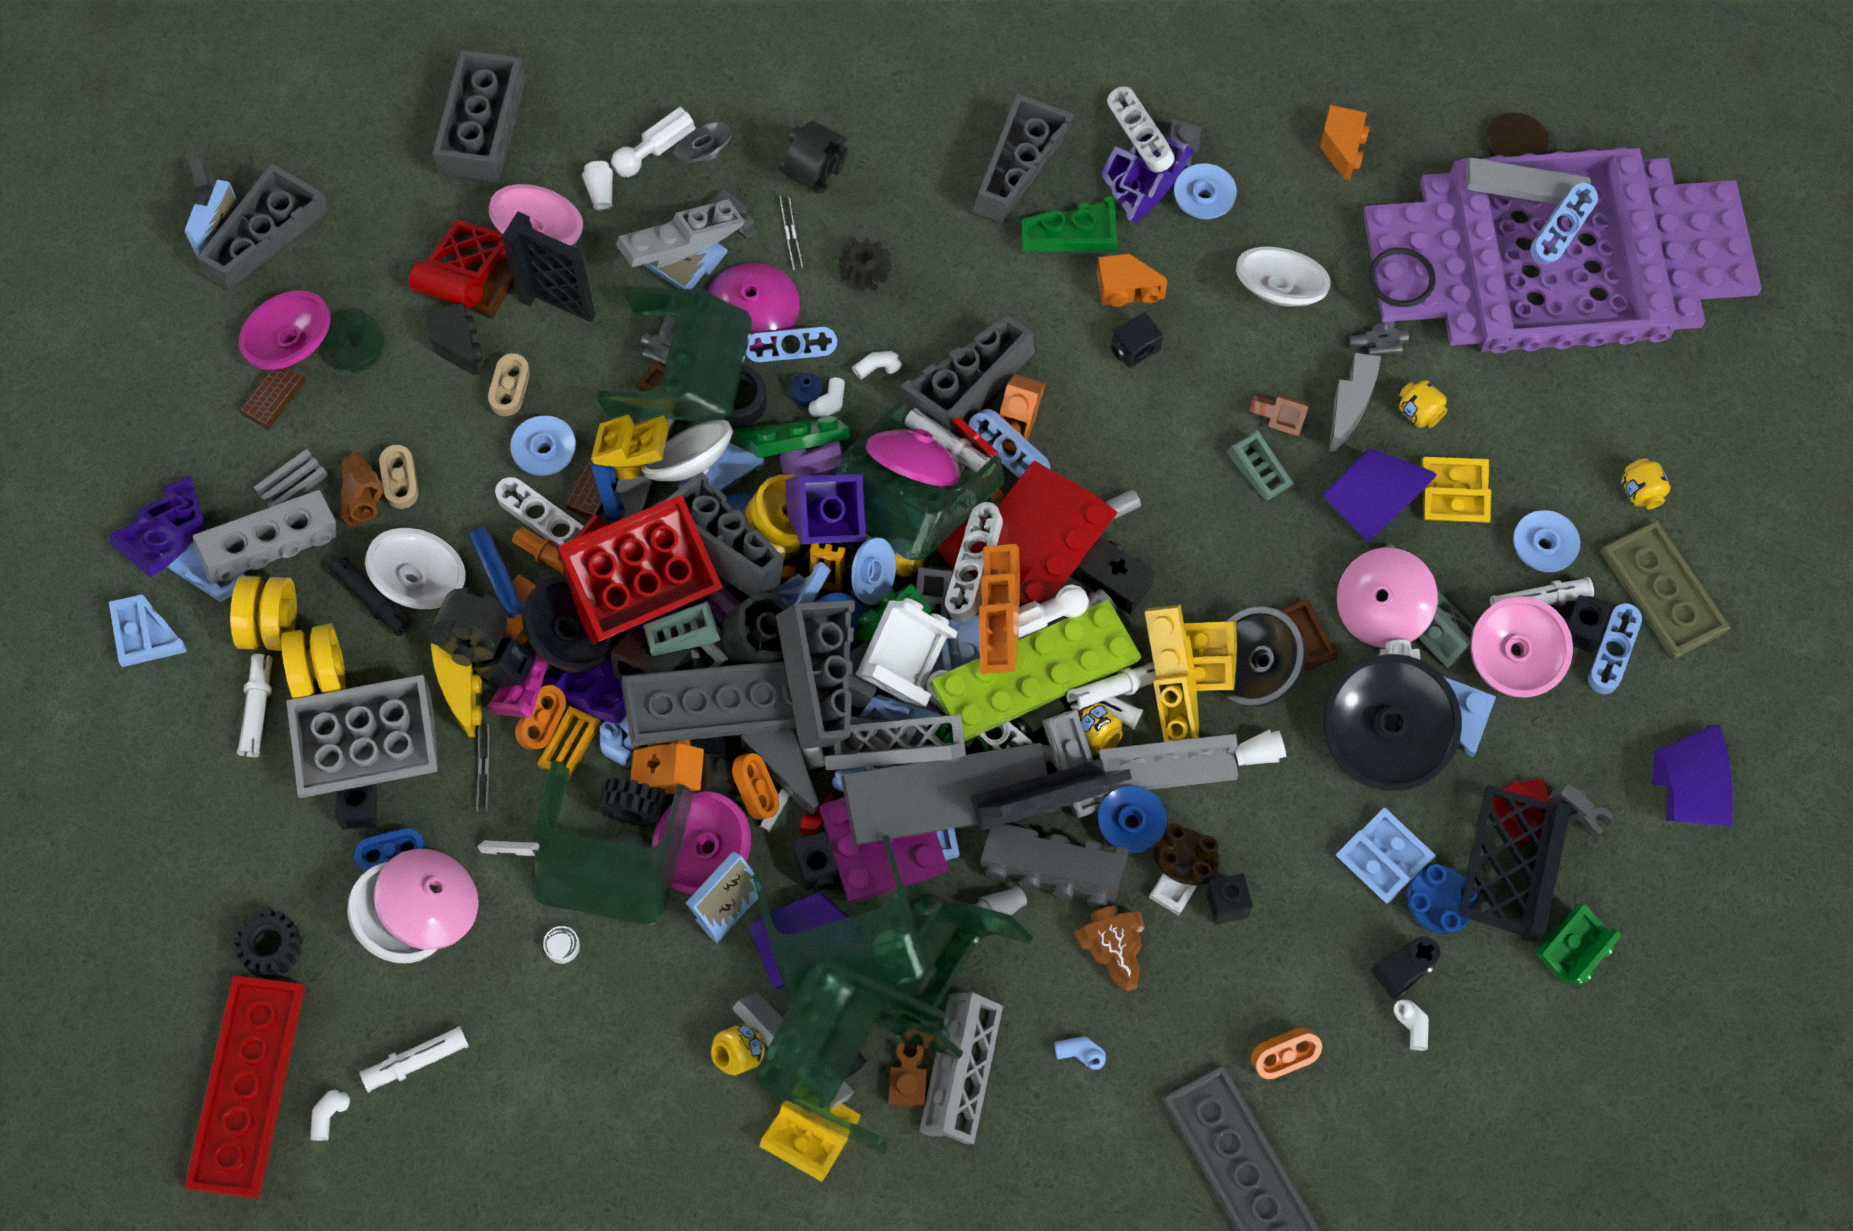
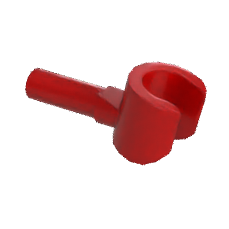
[800,793,835,836]

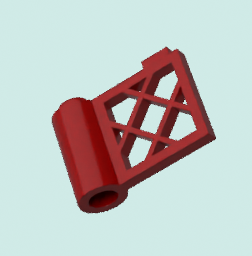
[409,220,507,308]

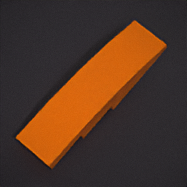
[979,544,1020,674]

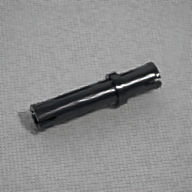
[330,557,413,637]

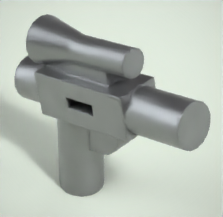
[641,316,699,369]
[1348,321,1409,355]

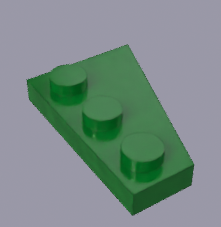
[1021,195,1117,252]
[735,416,850,458]

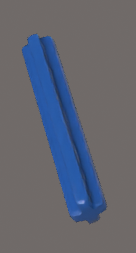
[470,526,523,619]

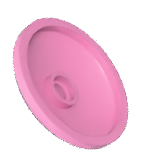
[489,184,583,246]
[1337,548,1438,648]
[1470,596,1573,698]
[374,849,478,950]

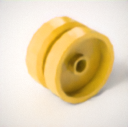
[742,475,801,560]
[230,576,297,651]
[281,623,347,699]

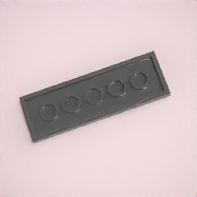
[621,661,797,746]
[841,743,1055,846]
[1161,1064,1321,1231]

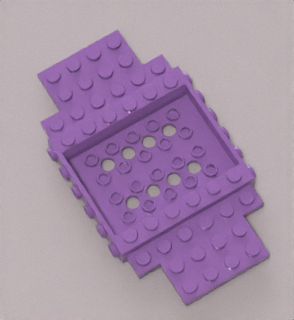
[1363,147,1762,354]

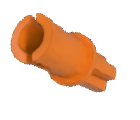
[512,527,566,576]

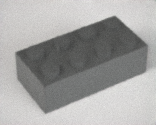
[432,50,526,183]

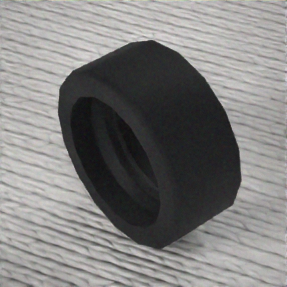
[705,364,767,428]

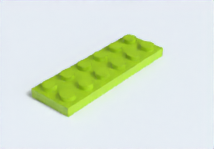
[930,599,1141,742]

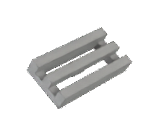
[253,449,328,508]

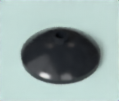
[522,576,620,672]
[1219,607,1306,707]

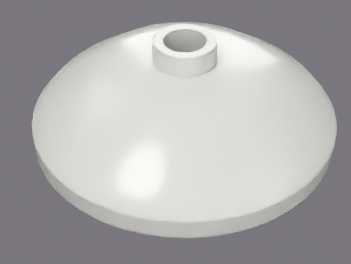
[1236,247,1331,306]
[641,420,733,481]
[365,528,466,609]
[347,862,439,963]

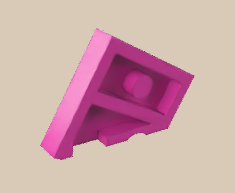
[487,652,548,718]

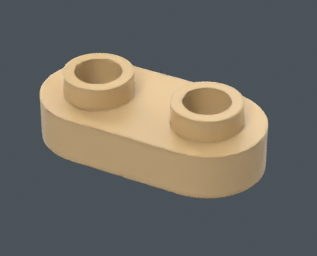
[488,354,530,416]
[379,445,419,509]

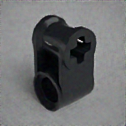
[1371,936,1440,999]

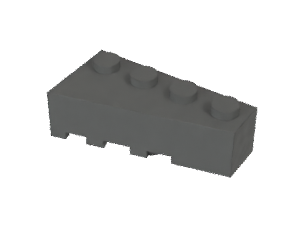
[973,93,1075,223]
[197,163,328,290]
[900,315,1035,435]
[663,472,784,597]
[776,600,855,749]
[980,824,1129,909]

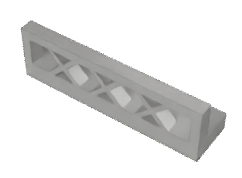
[825,714,966,770]
[1098,734,1238,795]
[919,992,1003,1144]

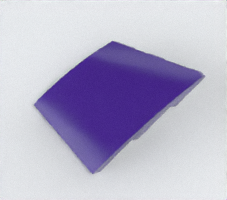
[1101,134,1194,223]
[1322,448,1437,543]
[109,475,204,577]
[541,657,626,725]
[1652,724,1733,827]
[749,893,873,989]

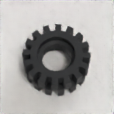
[597,778,665,827]
[233,909,303,978]

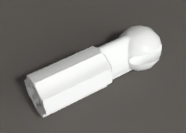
[611,107,696,177]
[1018,584,1089,640]

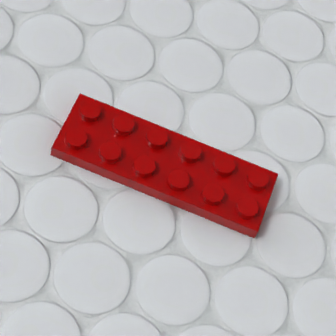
[184,975,306,1200]

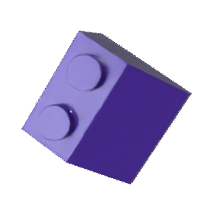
[785,474,866,544]

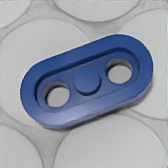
[590,462,625,523]
[354,828,426,872]

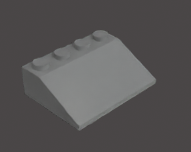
[286,675,438,798]

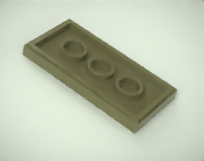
[1600,520,1731,660]

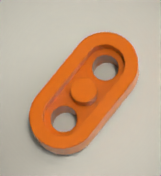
[515,685,566,750]
[732,753,779,820]
[1251,1027,1322,1079]

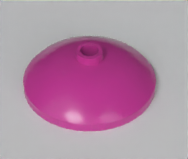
[705,263,800,348]
[239,290,330,370]
[866,429,961,486]
[652,791,751,895]

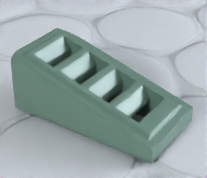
[1226,430,1294,502]
[643,602,721,656]

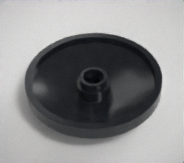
[1323,654,1462,791]

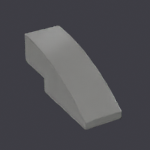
[1329,353,1381,452]

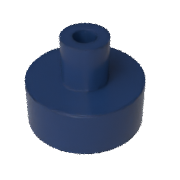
[791,373,823,407]

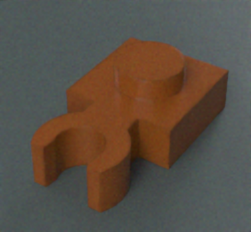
[888,1043,927,1108]

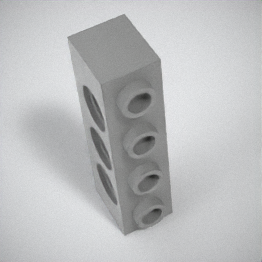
[193,490,336,584]

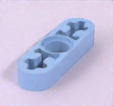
[1530,183,1598,265]
[744,326,837,362]
[969,409,1050,479]
[1588,603,1642,694]

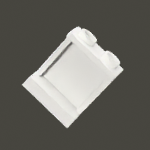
[856,598,958,707]

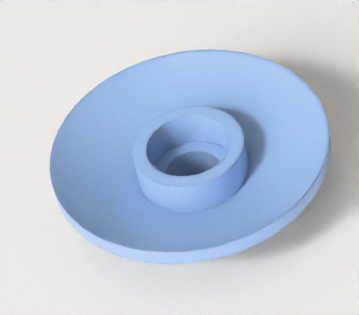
[1174,164,1237,219]
[510,415,576,476]
[1513,510,1580,572]
[851,537,896,605]

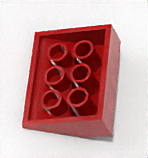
[967,460,1118,607]
[557,495,723,645]

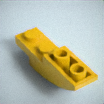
[1145,605,1199,742]
[431,643,482,737]

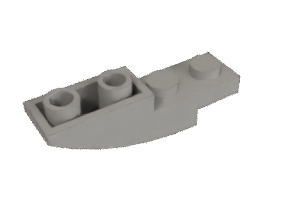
[616,199,745,269]

